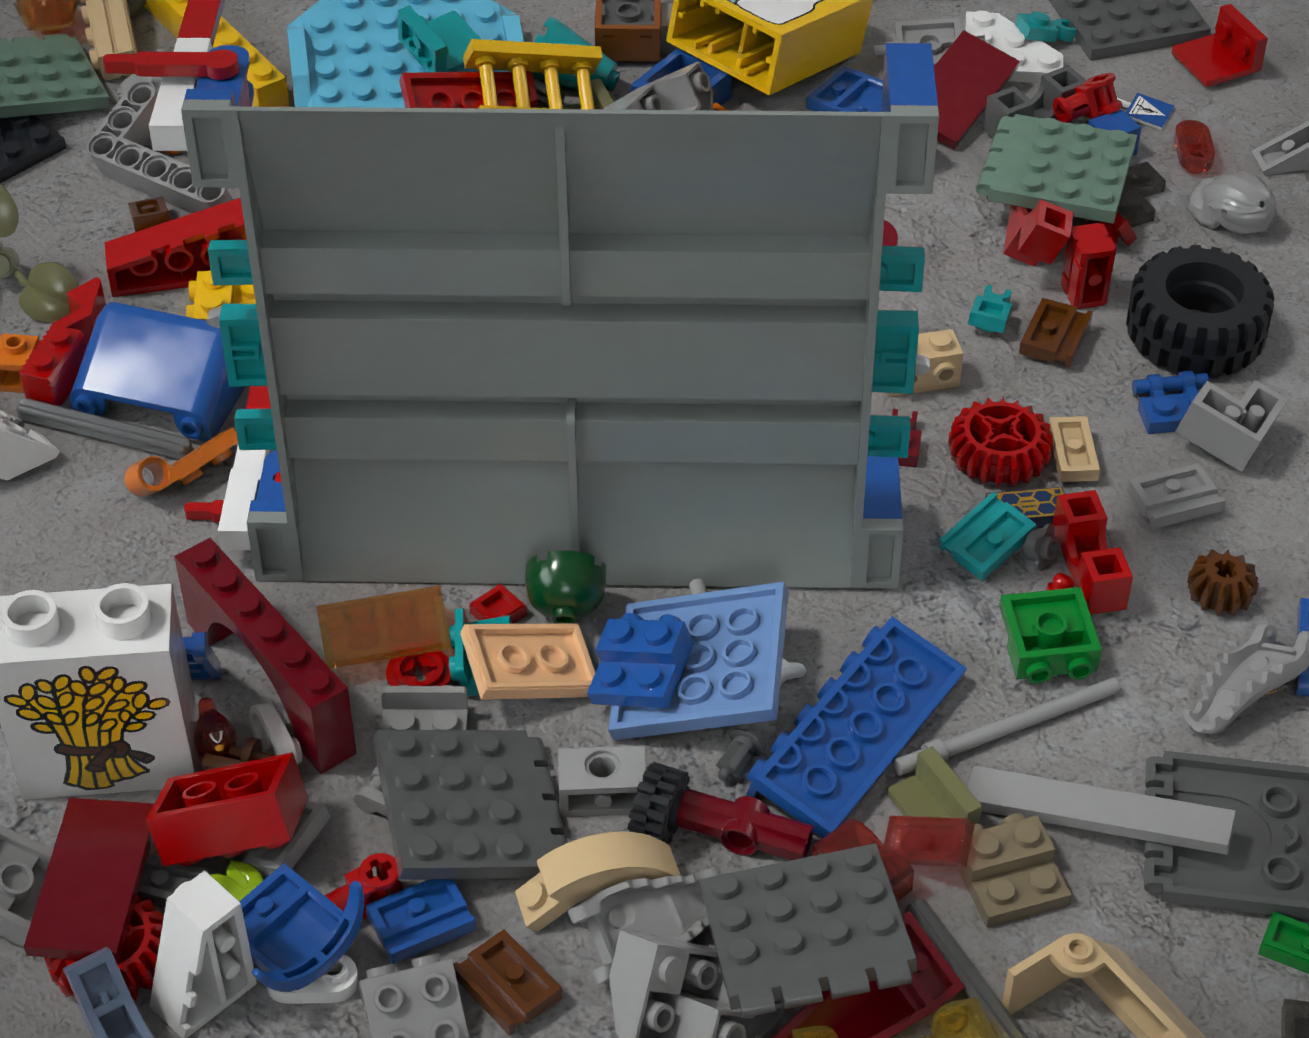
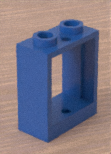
[631,48,732,106]

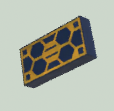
[985,487,1065,527]

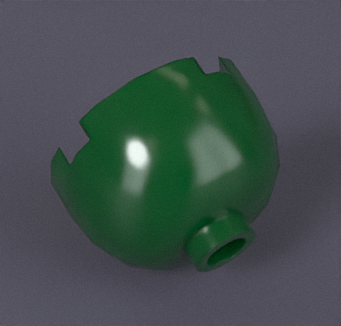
[525,550,606,624]

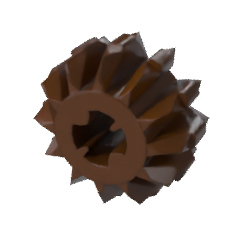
[1187,549,1259,617]

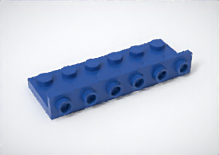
[746,616,967,842]

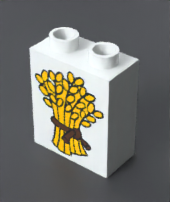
[0,583,199,800]

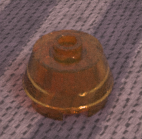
[14,0,78,35]

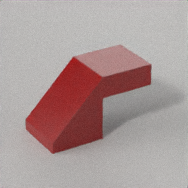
[52,277,106,345]

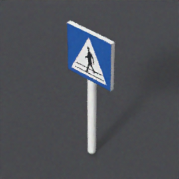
[1117,93,1175,130]

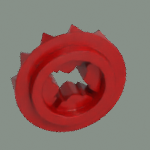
[386,646,452,686]

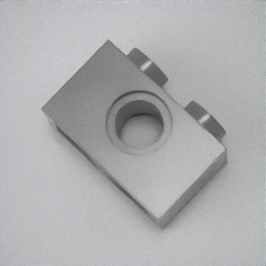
[558,745,646,817]

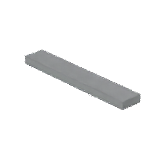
[967,766,1236,855]

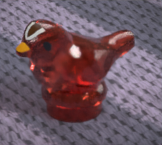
[194,697,237,761]

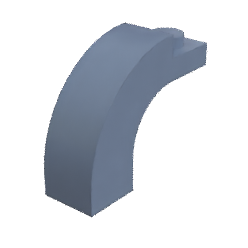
[63,947,154,1038]

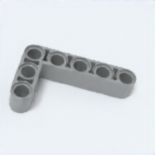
[87,81,233,213]

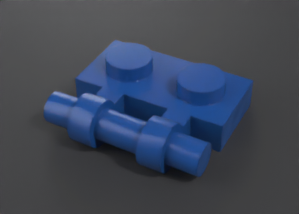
[1132,371,1209,434]

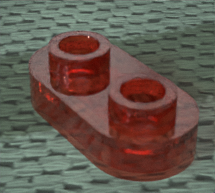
[1174,120,1215,174]

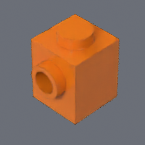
[0,333,40,393]

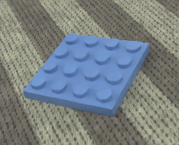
[608,582,788,741]

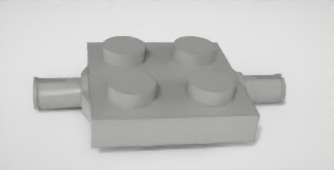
[874,18,986,66]

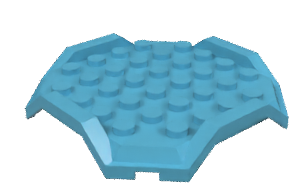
[286,0,524,108]

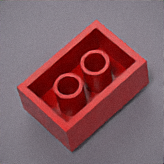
[146,752,309,866]

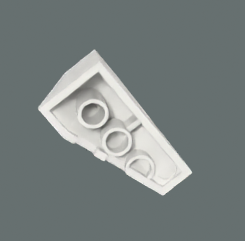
[0,409,60,481]

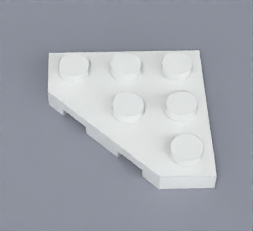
[965,11,1063,83]

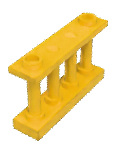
[463,39,603,109]

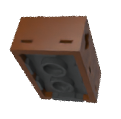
[595,0,661,63]

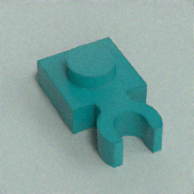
[1015,11,1077,42]
[968,285,1012,333]

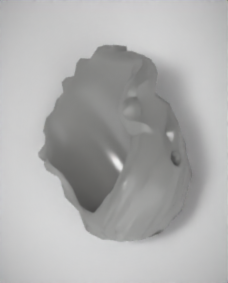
[1188,171,1276,234]

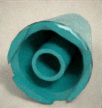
[532,17,620,91]

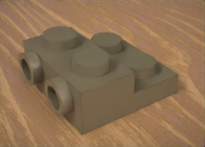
[952,813,1072,928]

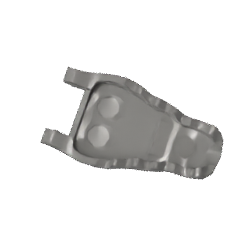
[1183,623,1309,736]
[568,867,721,983]

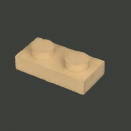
[1049,416,1100,482]

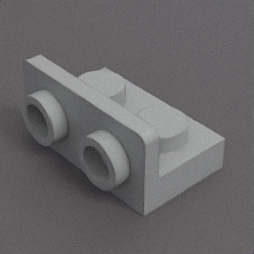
[381,685,469,730]

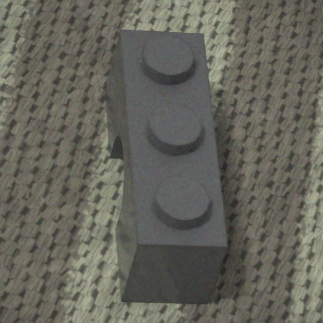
[984,65,1086,138]

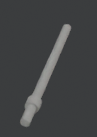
[893,677,1121,776]

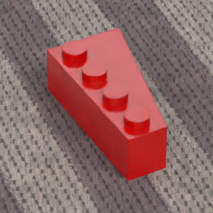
[104,197,247,297]

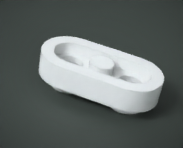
[249,702,302,766]
[266,955,359,1004]

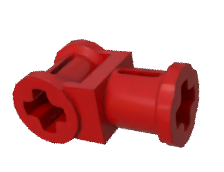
[1052,73,1123,124]
[324,853,403,919]

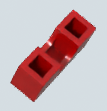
[1052,490,1133,615]

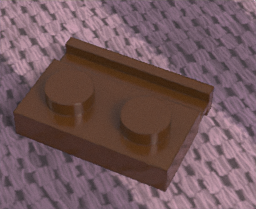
[1019,298,1093,368]
[453,929,563,1036]

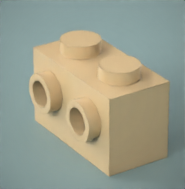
[886,329,964,397]

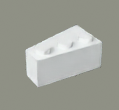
[149,870,257,1038]

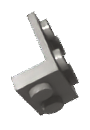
[358,953,469,1038]

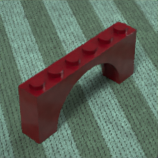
[174,538,357,774]

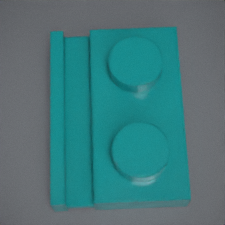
[939,492,1037,581]

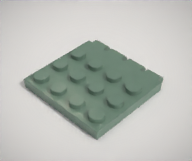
[0,33,109,118]
[976,114,1137,224]

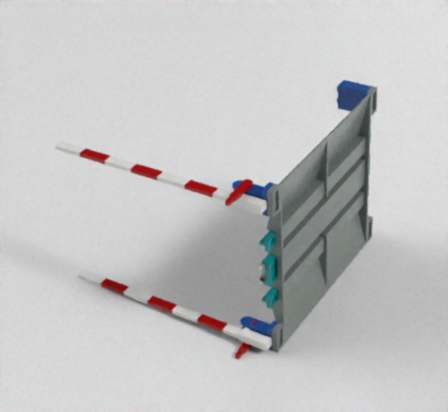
[103,0,939,589]

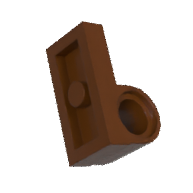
[128,196,170,232]

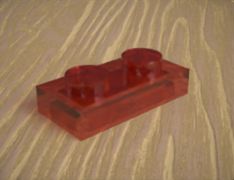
[881,816,975,867]

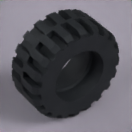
[1126,245,1275,378]

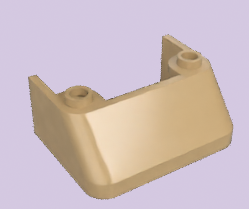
[1002,933,1207,1038]

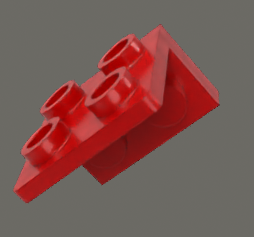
[1171,4,1268,87]

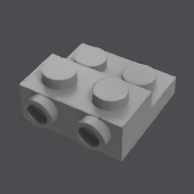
[0,825,53,947]

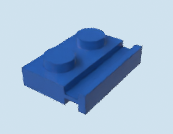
[365,879,476,964]

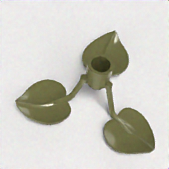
[0,183,79,322]

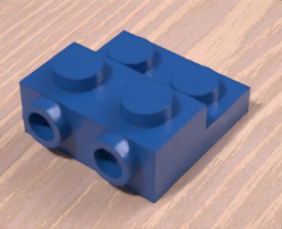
[587,613,694,708]

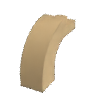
[515,831,680,932]

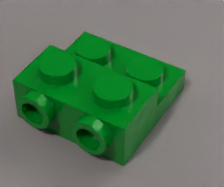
[999,587,1102,684]

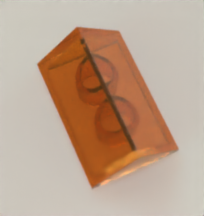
[316,586,451,669]

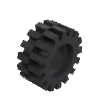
[628,762,690,844]

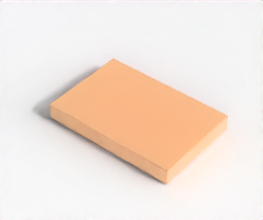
[460,623,596,700]

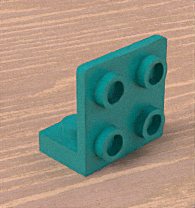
[398,5,481,72]

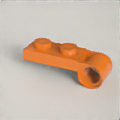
[124,428,238,497]

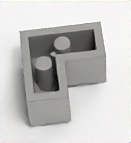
[1175,380,1288,472]

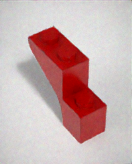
[1003,199,1073,267]

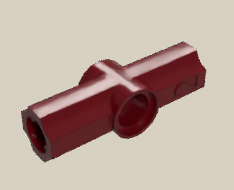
[676,789,814,860]

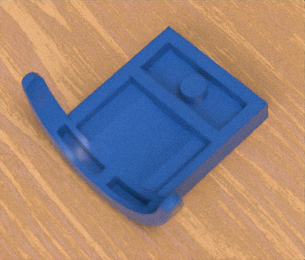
[806,66,883,112]
[239,863,364,992]

